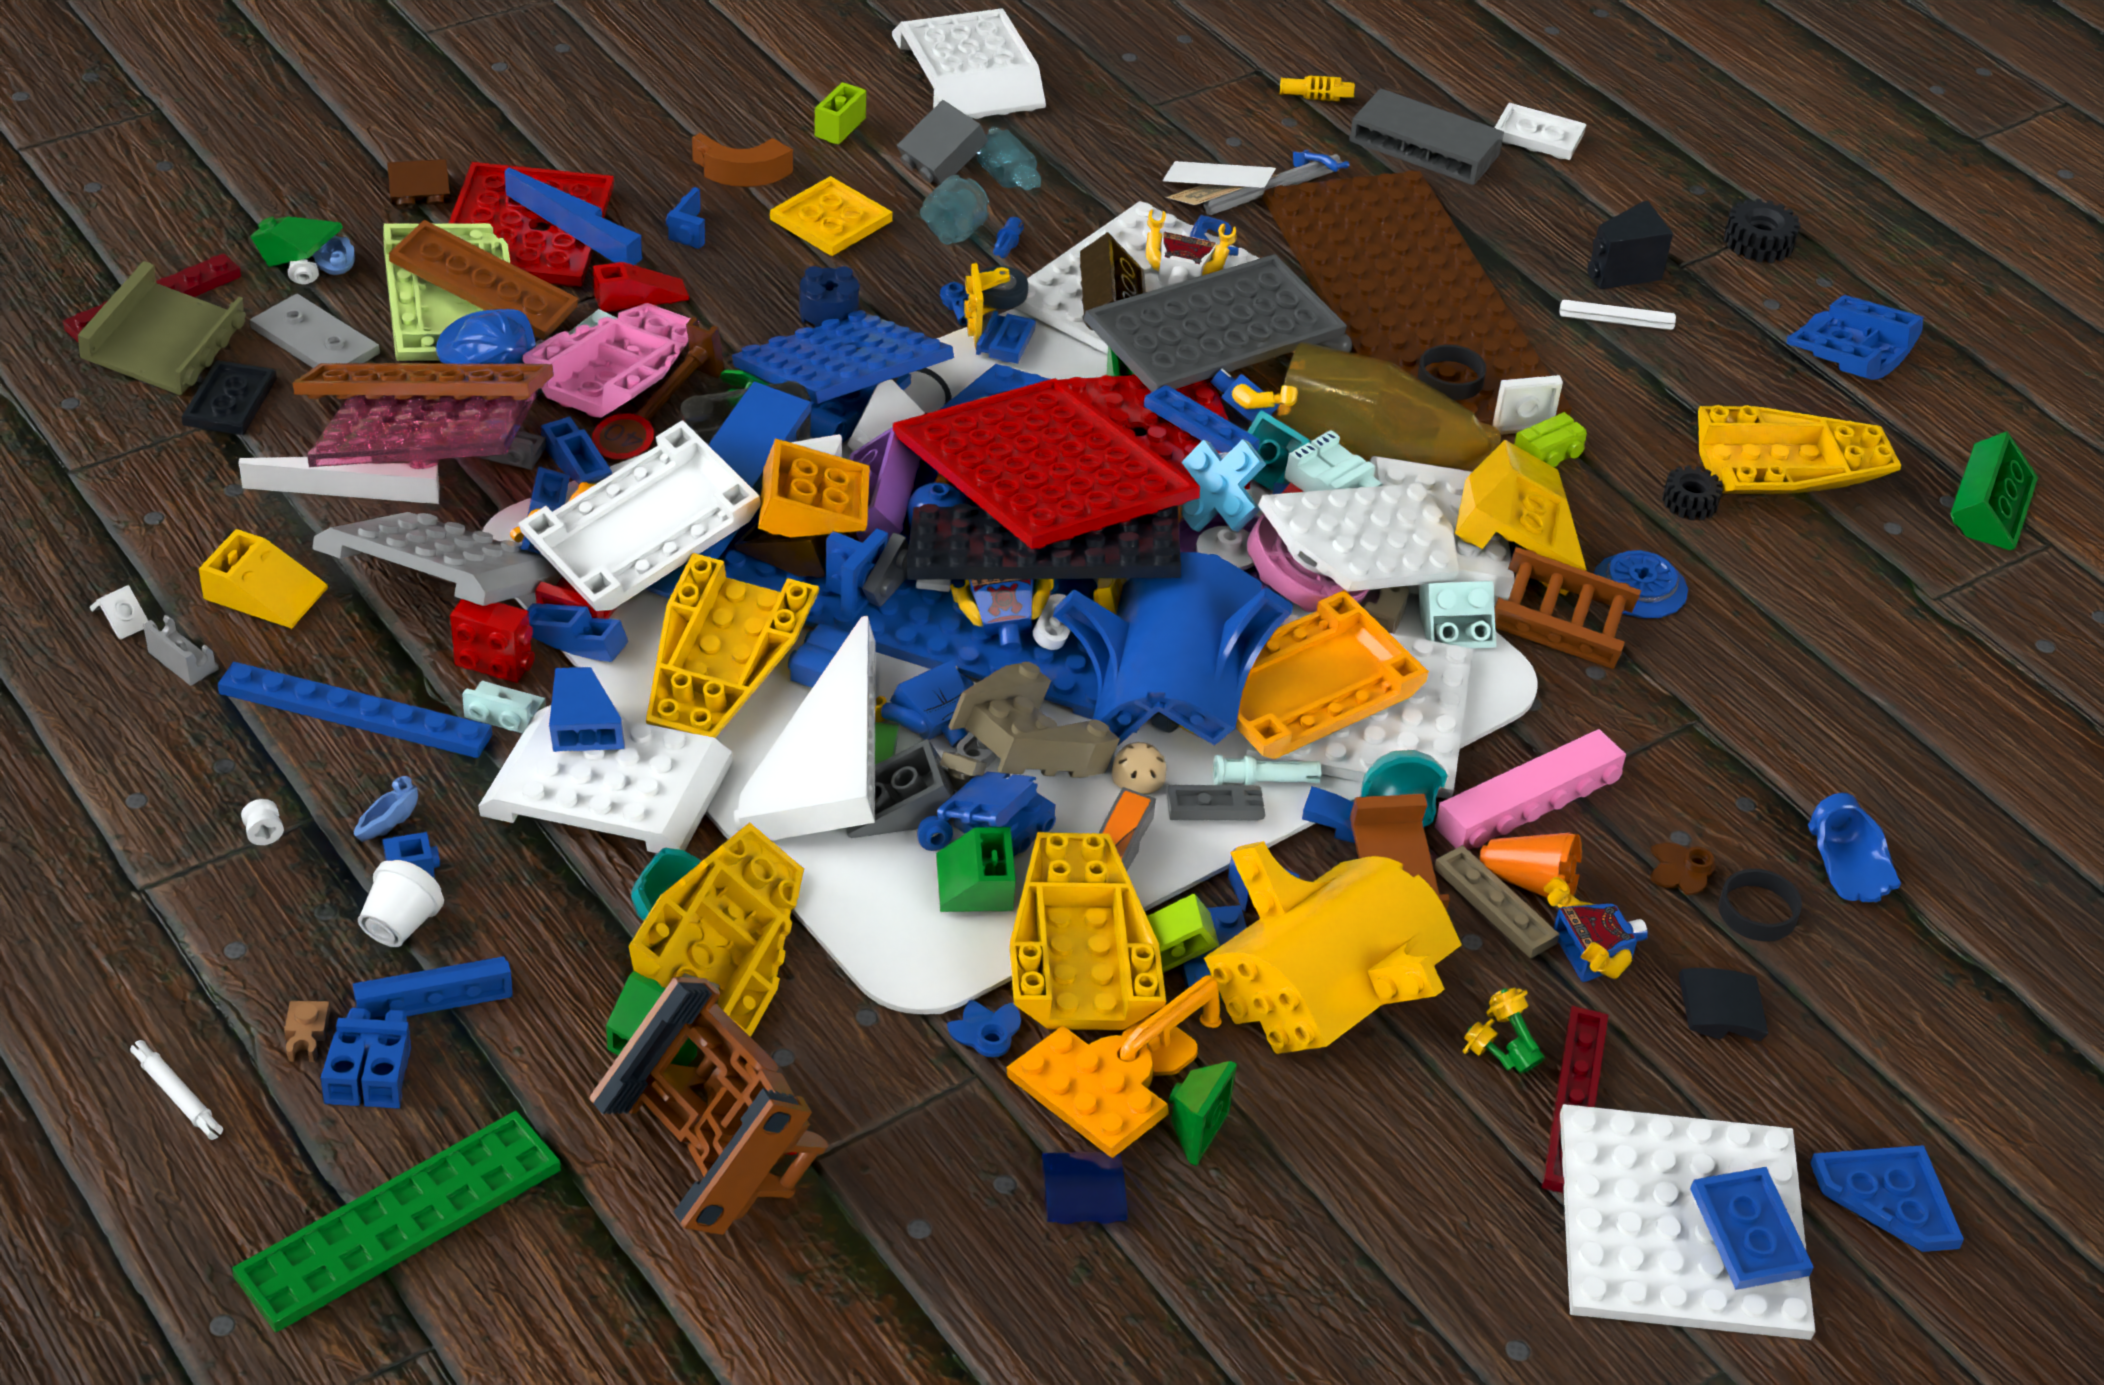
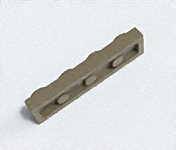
[1434,845,1560,959]

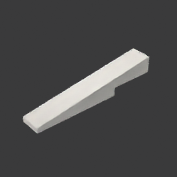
[239,456,440,504]

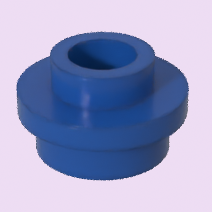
[917,816,953,851]

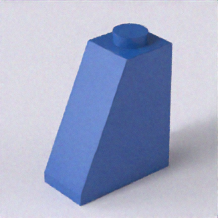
[549,667,625,752]

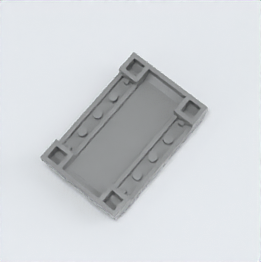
[312,512,559,606]

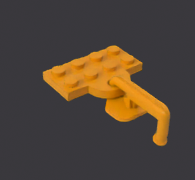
[1006,975,1222,1158]

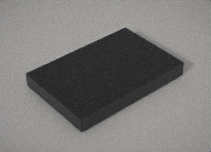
[181,360,277,435]

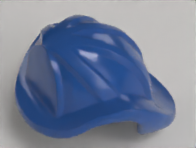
[436,309,536,364]

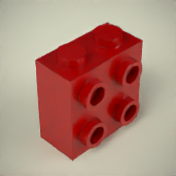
[450,599,535,683]

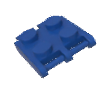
[937,771,1038,827]

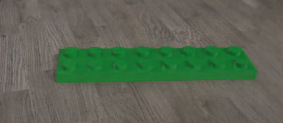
[232,1110,561,1333]

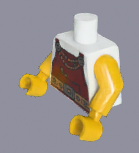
[1145,209,1237,286]

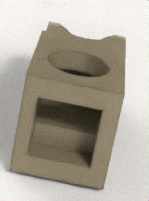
[1364,586,1409,634]

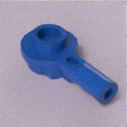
[940,282,969,326]

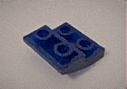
[1041,1152,1128,1224]

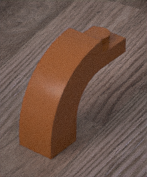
[692,133,793,187]

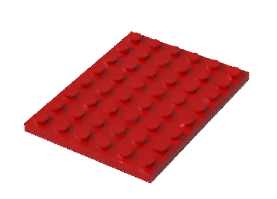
[893,378,1200,549]

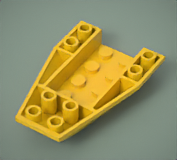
[1698,405,1901,494]
[646,553,819,738]
[1009,832,1166,1030]

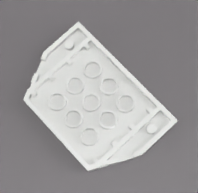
[1258,483,1459,591]

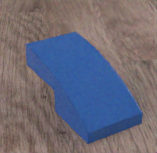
[1302,786,1355,843]

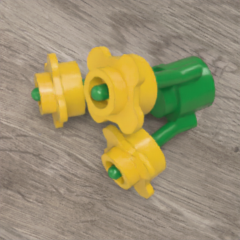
[1462,987,1545,1075]

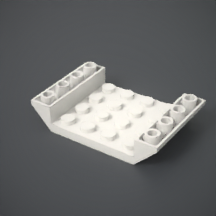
[892,8,1046,119]

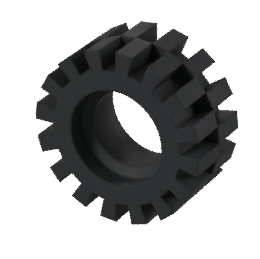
[1662,465,1723,520]

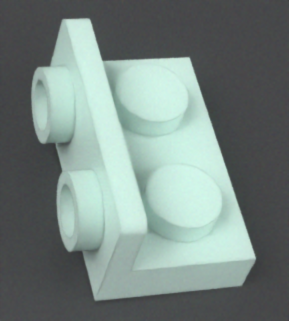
[462,681,546,733]

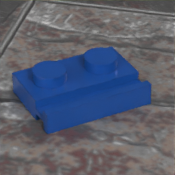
[976,311,1036,364]

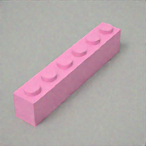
[1435,729,1626,850]

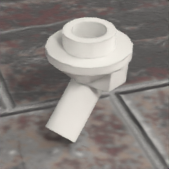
[288,259,319,284]

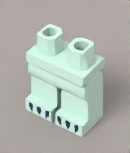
[1284,430,1383,492]

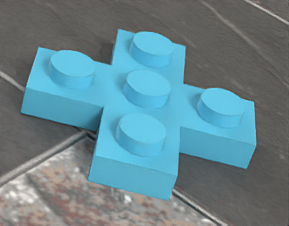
[1179,439,1266,532]

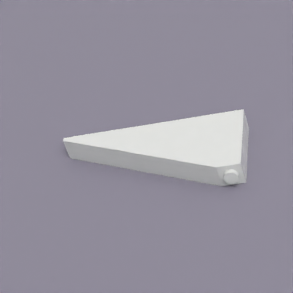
[734,616,876,840]

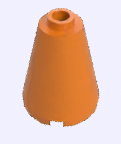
[1479,832,1582,898]

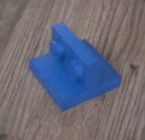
[826,528,888,621]

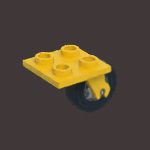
[964,263,1028,349]

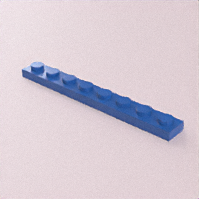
[218,661,492,758]

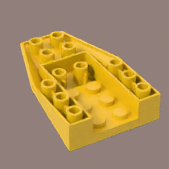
[1455,440,1587,596]

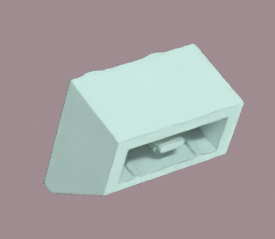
[1419,581,1496,648]

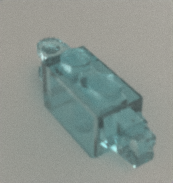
[977,126,1041,191]

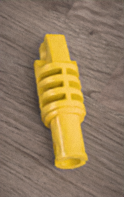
[1280,75,1355,101]

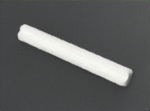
[1559,300,1676,330]

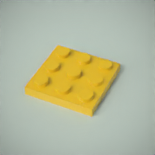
[770,176,893,256]

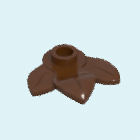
[1650,843,1716,895]

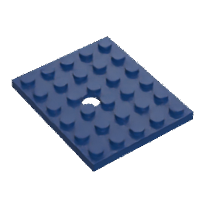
[732,310,954,404]

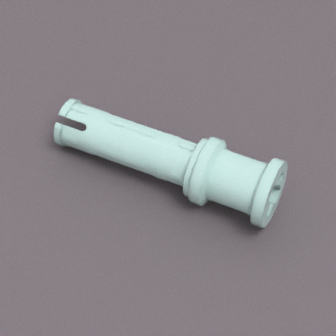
[1213,755,1321,785]

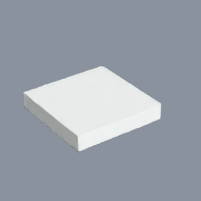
[1492,375,1563,435]

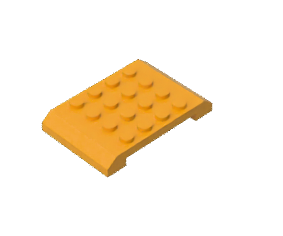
[1235,590,1429,759]

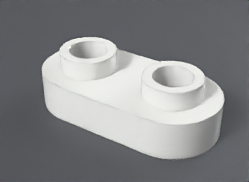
[1033,594,1071,650]

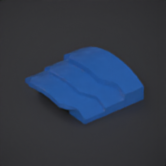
[1787,295,1924,380]

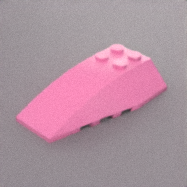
[522,303,699,418]

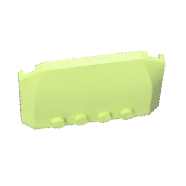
[383,224,510,361]

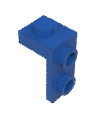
[666,187,705,249]

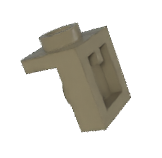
[940,751,987,791]

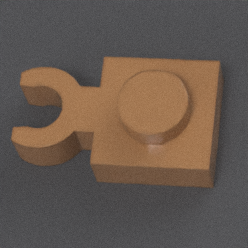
[284,1001,330,1062]

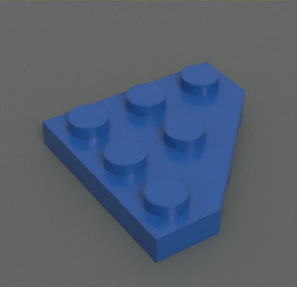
[1810,1145,1964,1252]

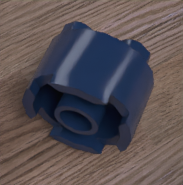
[799,266,860,328]

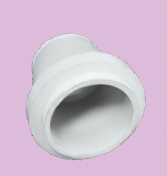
[358,860,444,947]

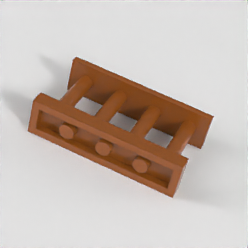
[1495,547,1641,669]

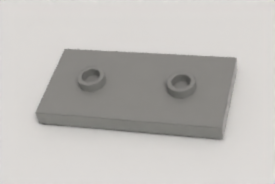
[250,294,380,368]

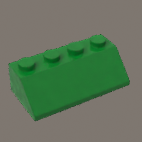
[1950,431,2038,550]

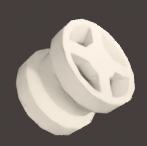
[241,799,284,845]

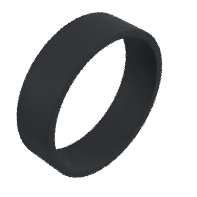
[1418,345,1486,400]
[1718,869,1802,941]

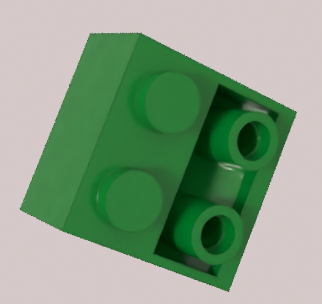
[936,827,1016,912]
[606,971,697,1066]

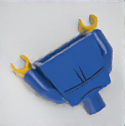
[875,660,974,748]

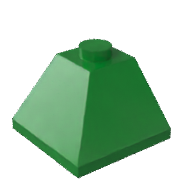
[250,216,343,267]
[1169,1061,1237,1166]

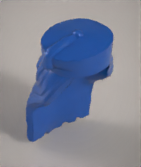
[1808,793,1901,903]

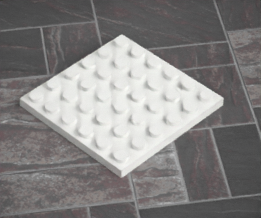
[1246,614,1473,799]
[1560,1104,1815,1340]

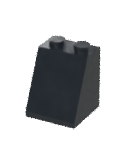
[1587,201,1673,289]

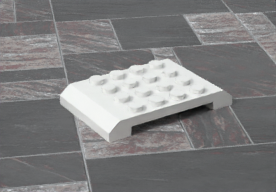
[518,420,761,611]
[1370,456,1515,606]
[478,705,733,853]

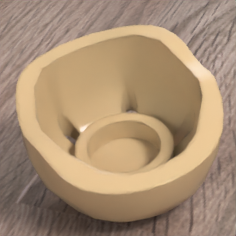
[1112,742,1167,794]

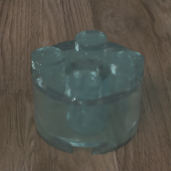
[920,175,989,245]

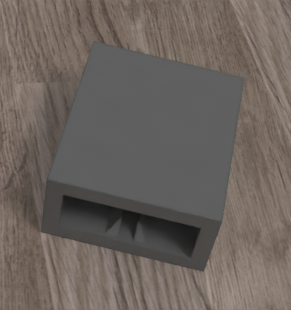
[896,100,988,187]

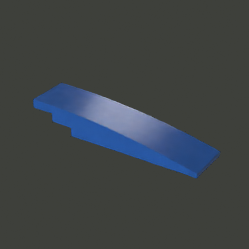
[646,381,812,599]

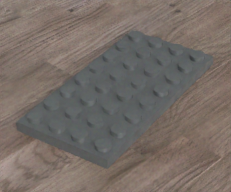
[1084,254,1347,392]

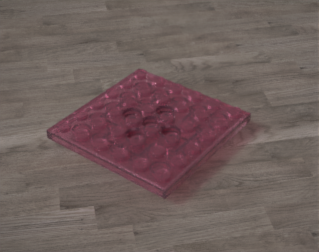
[307,390,538,469]

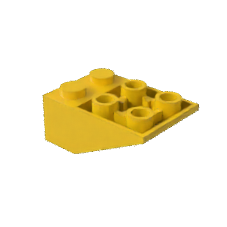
[199,529,328,629]

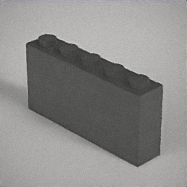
[1349,88,1504,185]

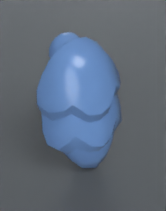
[312,235,355,275]
[353,776,418,842]

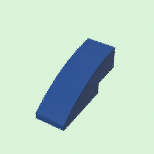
[541,416,612,484]
[527,603,629,662]

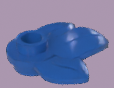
[947,1000,1021,1057]

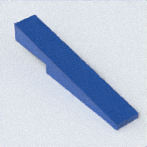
[505,167,642,265]

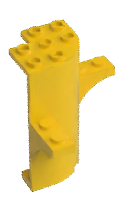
[1204,841,1461,1054]

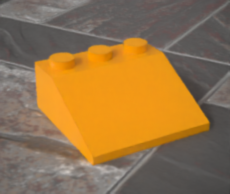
[758,438,870,538]

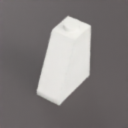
[847,379,925,452]

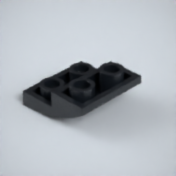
[1678,968,1769,1041]

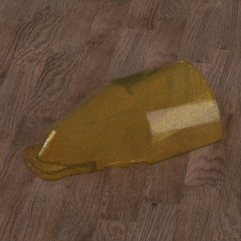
[1276,341,1501,472]

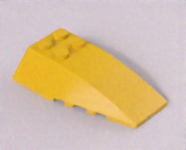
[629,822,804,1037]

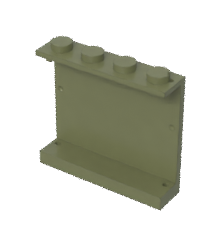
[78,261,246,396]

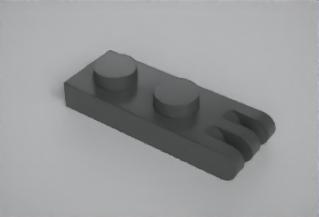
[1167,785,1266,821]

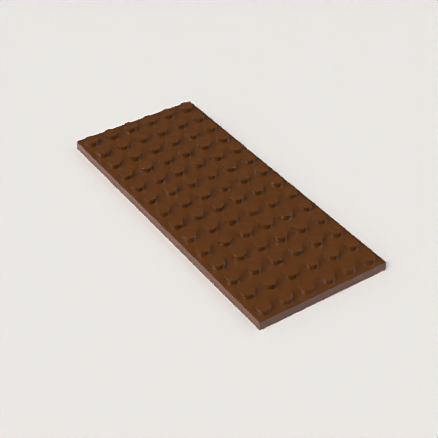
[1262,170,1572,441]

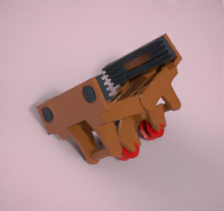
[589,977,828,1235]

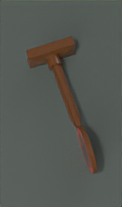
[592,317,725,464]

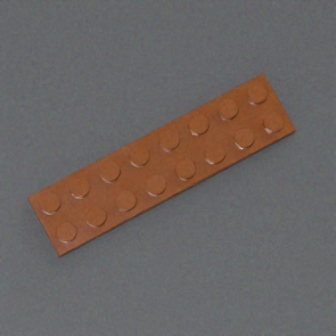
[293,363,554,400]

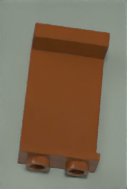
[1350,794,1450,910]

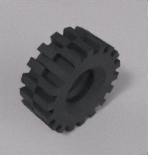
[1724,199,1800,263]

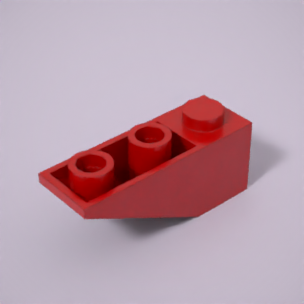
[593,262,689,312]

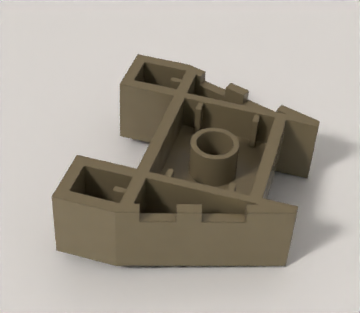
[948,662,1120,778]

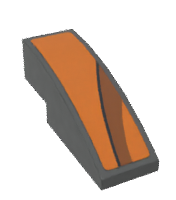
[1099,787,1156,872]

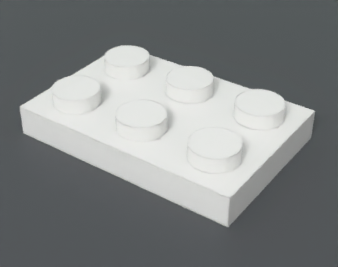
[1494,103,1586,160]

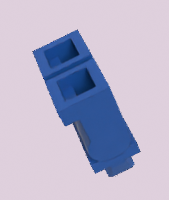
[321,1008,411,1109]

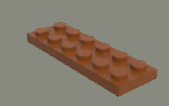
[389,220,578,341]

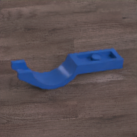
[520,467,570,555]

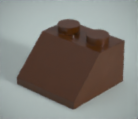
[387,159,450,206]

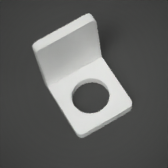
[90,585,148,640]

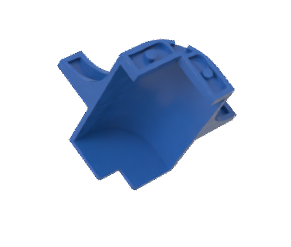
[1053,552,1293,746]

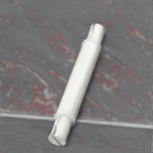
[130,1040,223,1140]

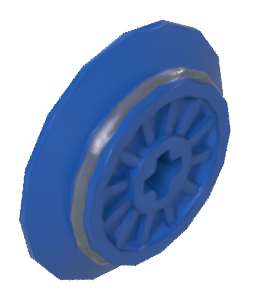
[1594,550,1688,618]

